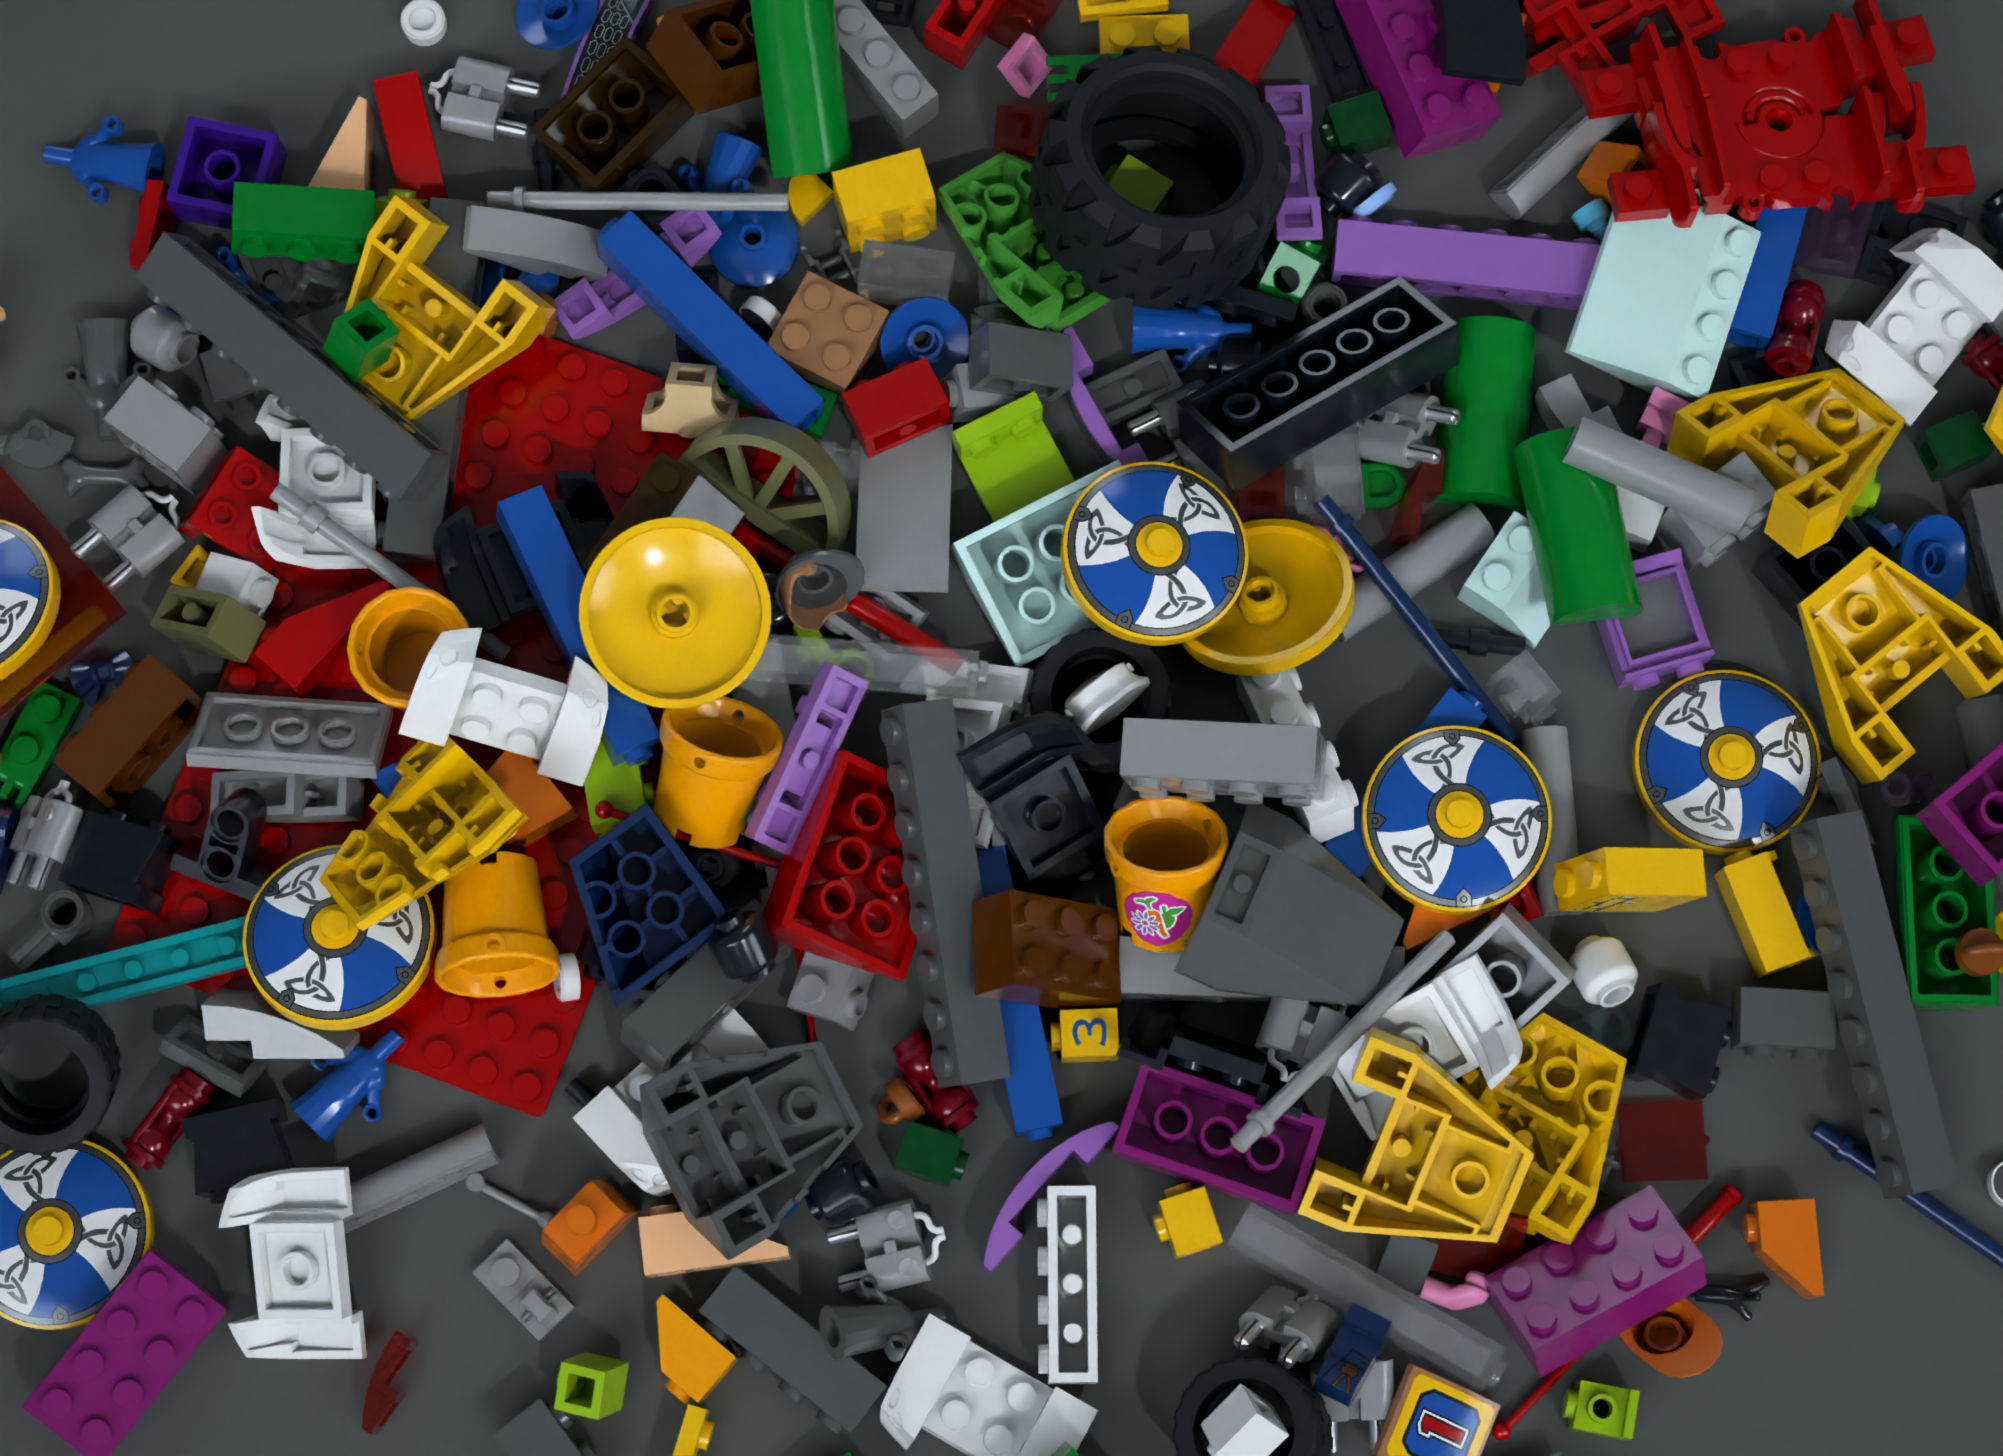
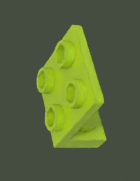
[952,391,1075,523]

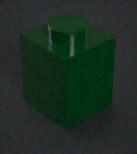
[1319,90,1393,155]
[1913,409,1994,483]
[894,1120,970,1189]

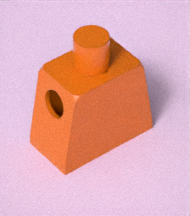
[486,750,577,853]
[541,1178,640,1277]

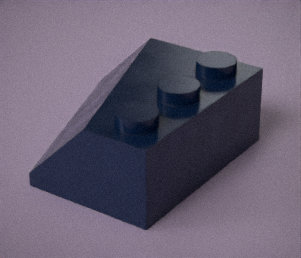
[568,803,726,1007]

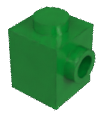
[322,298,400,383]

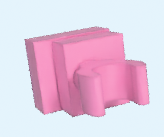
[1635,386,1691,448]

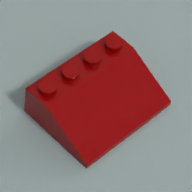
[763,749,917,982]

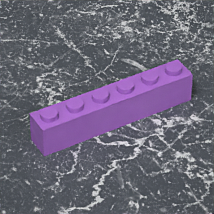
[1330,215,1601,310]

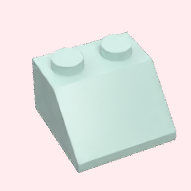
[1457,510,1550,649]

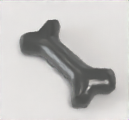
[61,455,149,497]

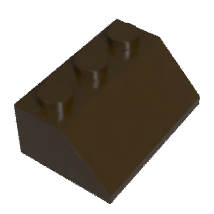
[530,35,695,192]
[581,452,746,575]

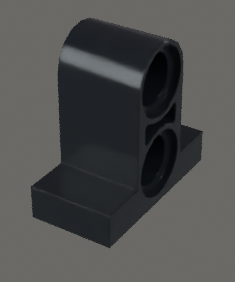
[170,787,279,901]

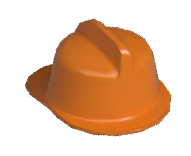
[1619,1298,1723,1378]

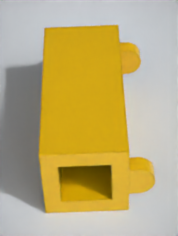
[1714,849,1818,979]

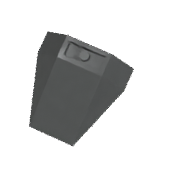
[1174,804,1405,1007]

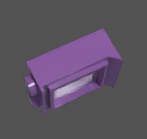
[1596,548,1715,691]

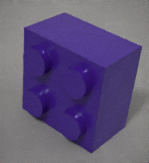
[166,116,288,230]

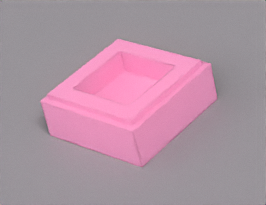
[997,32,1053,99]

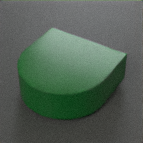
[1356,462,1405,512]

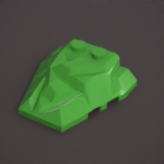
[937,151,1111,333]

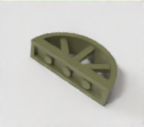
[677,417,851,553]

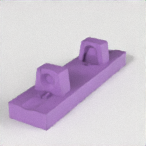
[744,661,869,856]

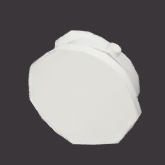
[1064,662,1150,735]

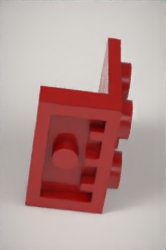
[178,446,280,572]

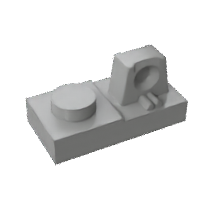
[472,1239,575,1342]

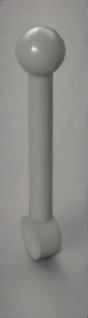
[466,1173,555,1229]

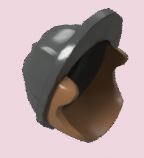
[774,549,865,631]

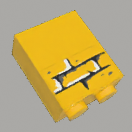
[1553,847,1707,912]

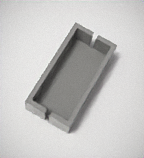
[1120,718,1327,807]

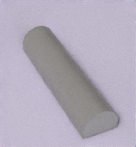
[1488,104,1633,219]
[1561,416,1756,535]
[1339,503,1495,643]
[1519,725,1585,917]
[343,1123,501,1234]

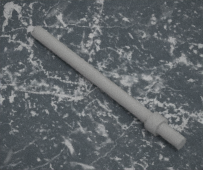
[269,483,512,662]

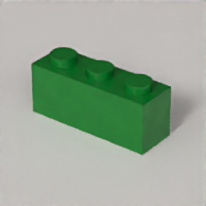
[231,182,375,264]

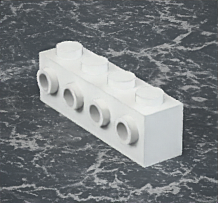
[1236,667,1359,843]
[1037,1185,1098,1385]

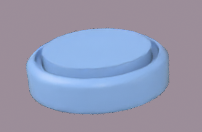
[1352,182,1397,217]

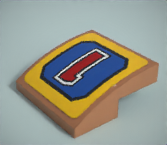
[1371,1363,1501,1456]

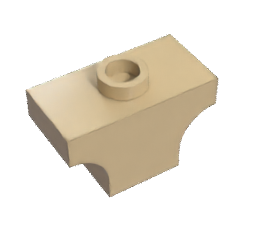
[641,362,739,438]

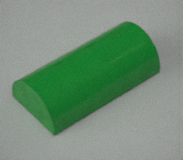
[750,0,854,179]
[1431,315,1537,511]
[1513,426,1643,626]
[1893,815,2000,1011]

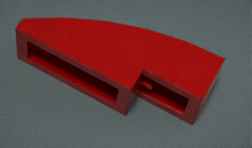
[372,71,448,210]

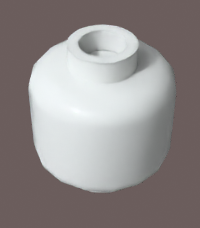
[1569,935,1638,1008]

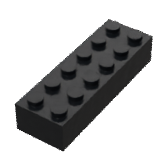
[1176,276,1459,492]

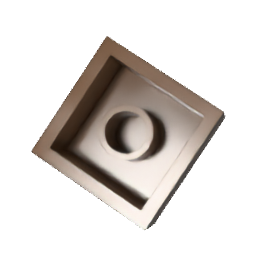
[767,271,890,402]

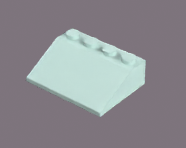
[1565,206,1762,403]
[950,459,1122,667]

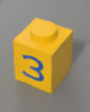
[1050,1008,1119,1063]

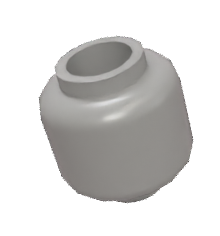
[130,304,200,372]

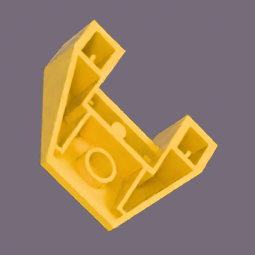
[344,195,556,422]
[1666,368,1906,559]
[1797,546,2003,785]
[1297,1026,1534,1243]

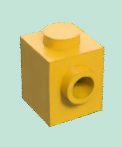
[1152,1182,1223,1259]

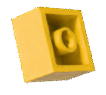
[831,147,937,254]

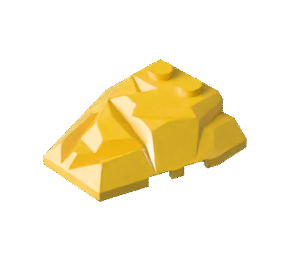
[319,736,529,931]
[1460,1012,1627,1245]

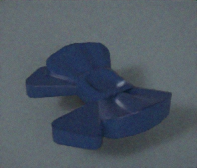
[70,649,135,707]

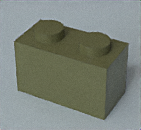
[150,585,266,663]

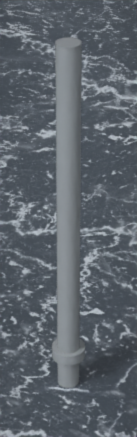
[487,186,789,212]
[1230,930,1455,1153]

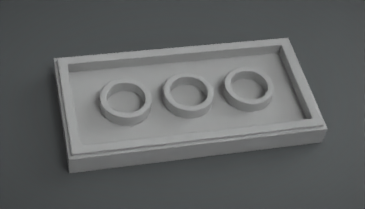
[856,424,953,593]
[186,692,393,779]

